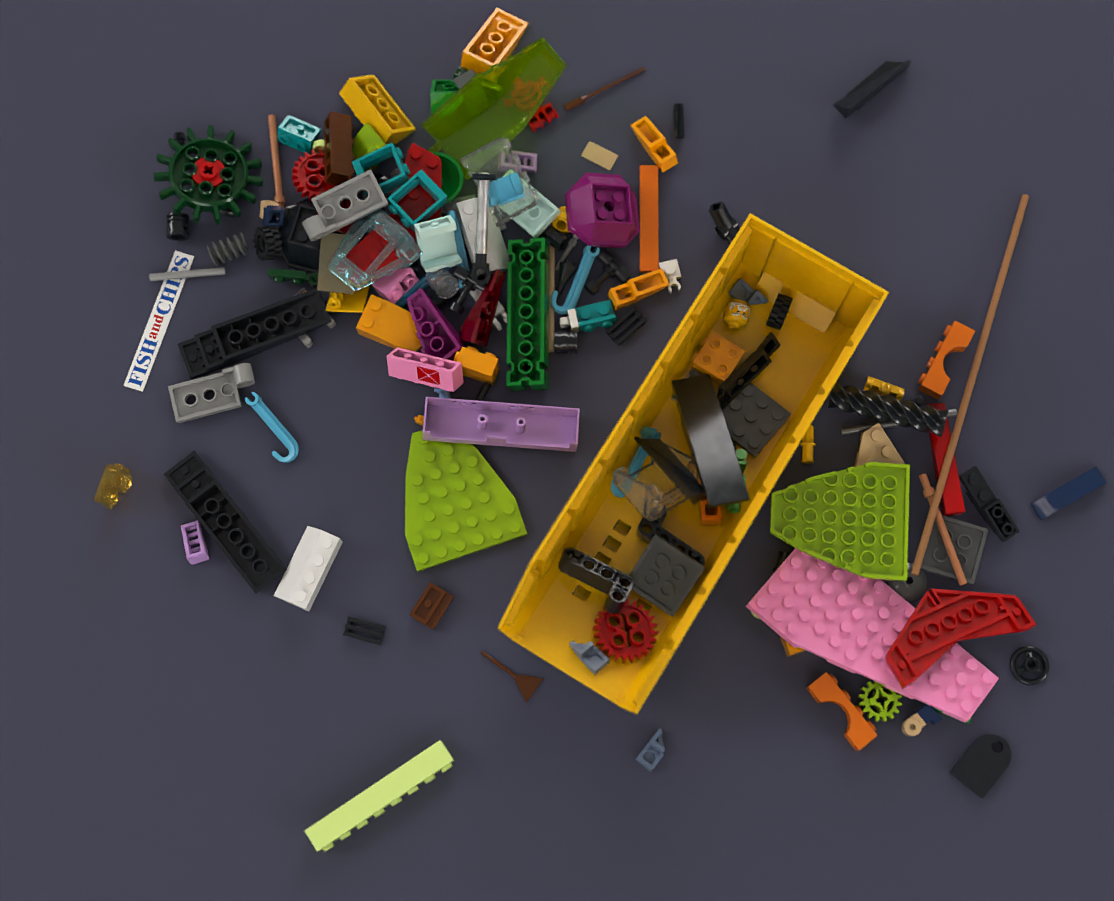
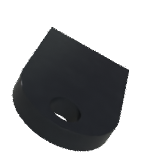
[950,734,1012,799]

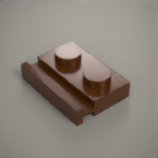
[409,582,454,631]

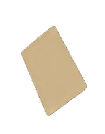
[581,141,618,170]

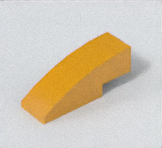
[630,116,678,173]
[607,268,670,310]

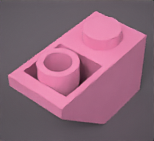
[372,267,419,304]

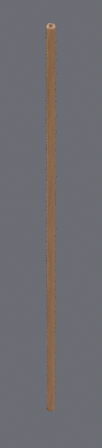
[911,194,1029,576]

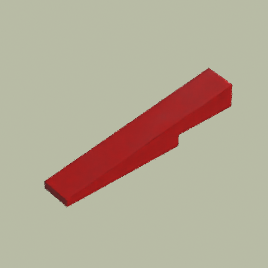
[926,403,965,516]

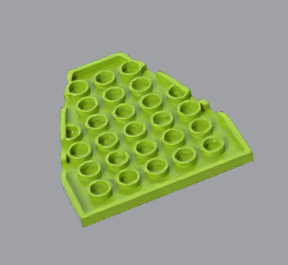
[405,430,527,572]
[769,462,910,581]

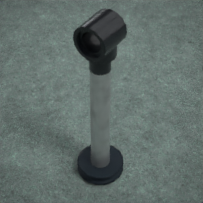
[470,172,498,285]

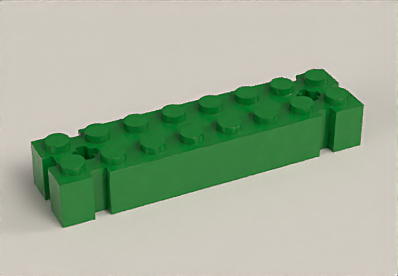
[506,238,549,391]

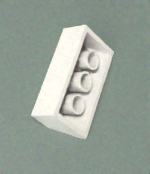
[454,198,510,278]
[274,526,343,612]

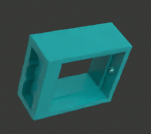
[352,143,411,197]
[387,169,447,231]

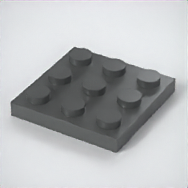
[722,383,791,458]
[920,515,988,585]
[629,534,706,617]

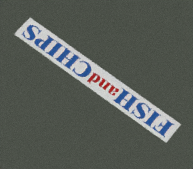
[123,251,194,392]

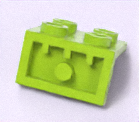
[352,124,387,176]

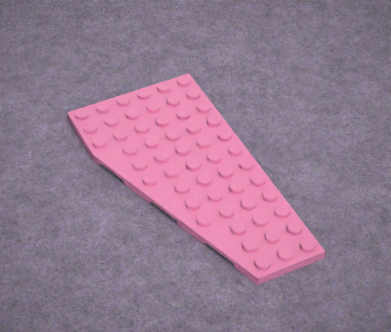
[746,548,999,723]

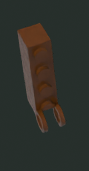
[324,111,357,185]

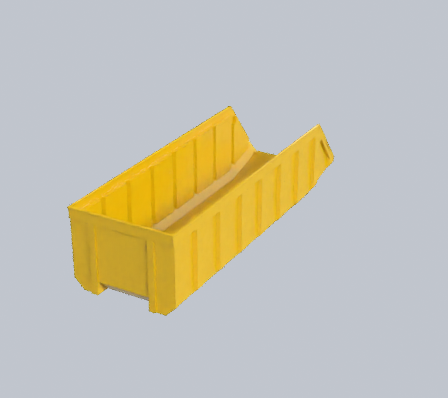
[498,213,889,715]

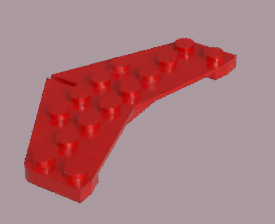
[337,143,442,284]
[885,588,1036,689]

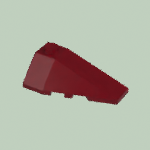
[460,270,505,346]

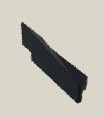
[833,60,911,119]
[717,332,781,410]

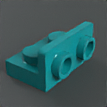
[277,115,321,155]
[574,300,616,332]

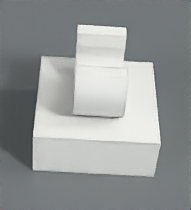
[559,309,579,333]

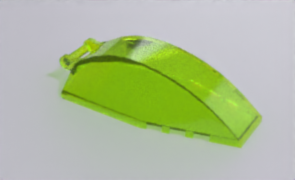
[422,37,567,181]

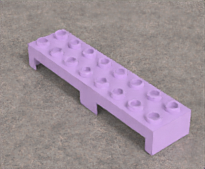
[423,397,580,452]

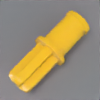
[800,425,816,464]

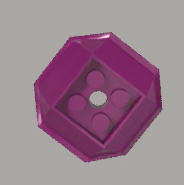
[565,173,640,248]

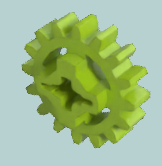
[858,680,902,722]

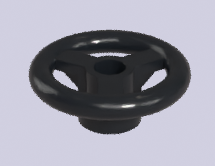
[1010,646,1049,685]

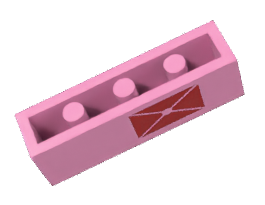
[387,347,464,392]

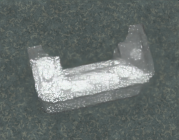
[460,136,540,227]

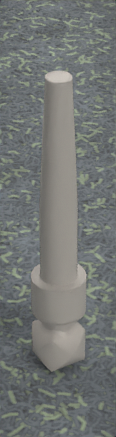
[555,234,579,271]

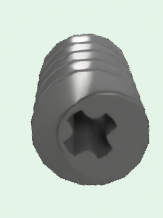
[206,232,249,266]

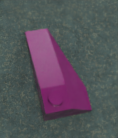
[407,288,467,361]

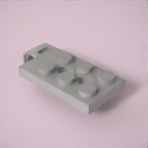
[302,169,389,241]
[168,363,255,423]

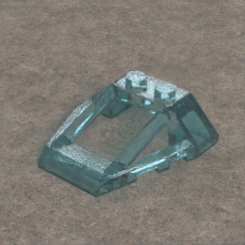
[328,209,423,291]

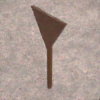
[481,651,544,703]

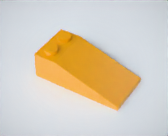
[460,8,528,81]
[356,294,421,351]

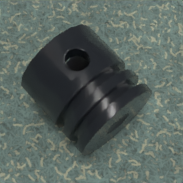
[166,212,189,241]
[554,331,577,354]

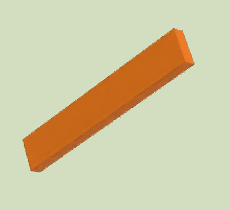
[639,165,659,273]

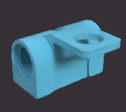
[489,172,525,208]

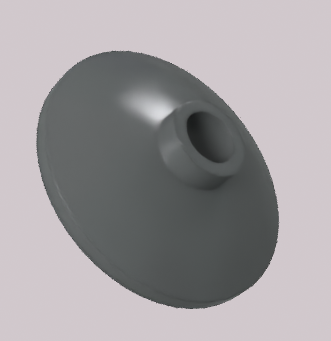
[888,563,927,602]

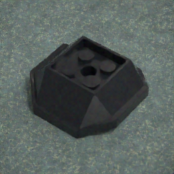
[278,198,343,273]

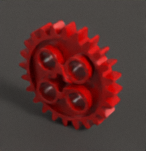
[292,149,352,202]
[593,599,658,664]

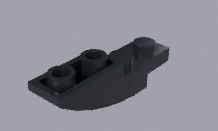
[959,466,1020,542]

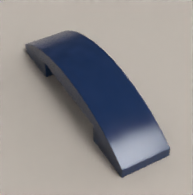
[1031,466,1107,520]

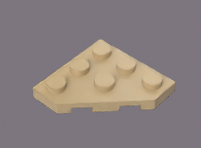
[854,423,905,467]

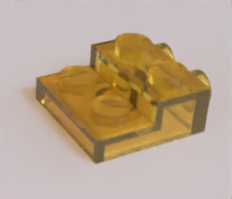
[94,463,132,510]

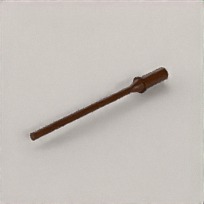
[563,67,645,112]

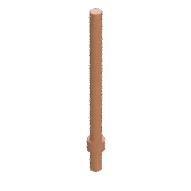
[268,114,286,209]
[919,473,967,586]

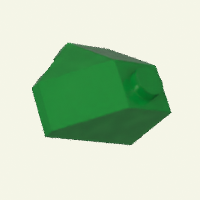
[430,79,463,116]

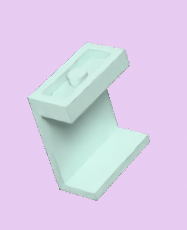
[414,215,462,272]

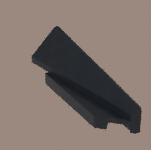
[634,437,705,505]

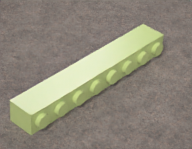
[305,740,454,852]

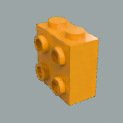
[691,332,745,385]
[454,346,500,386]

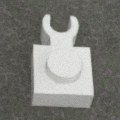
[659,259,681,294]

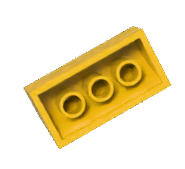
[339,75,416,145]

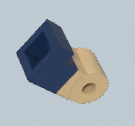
[260,200,284,226]
[901,704,942,736]

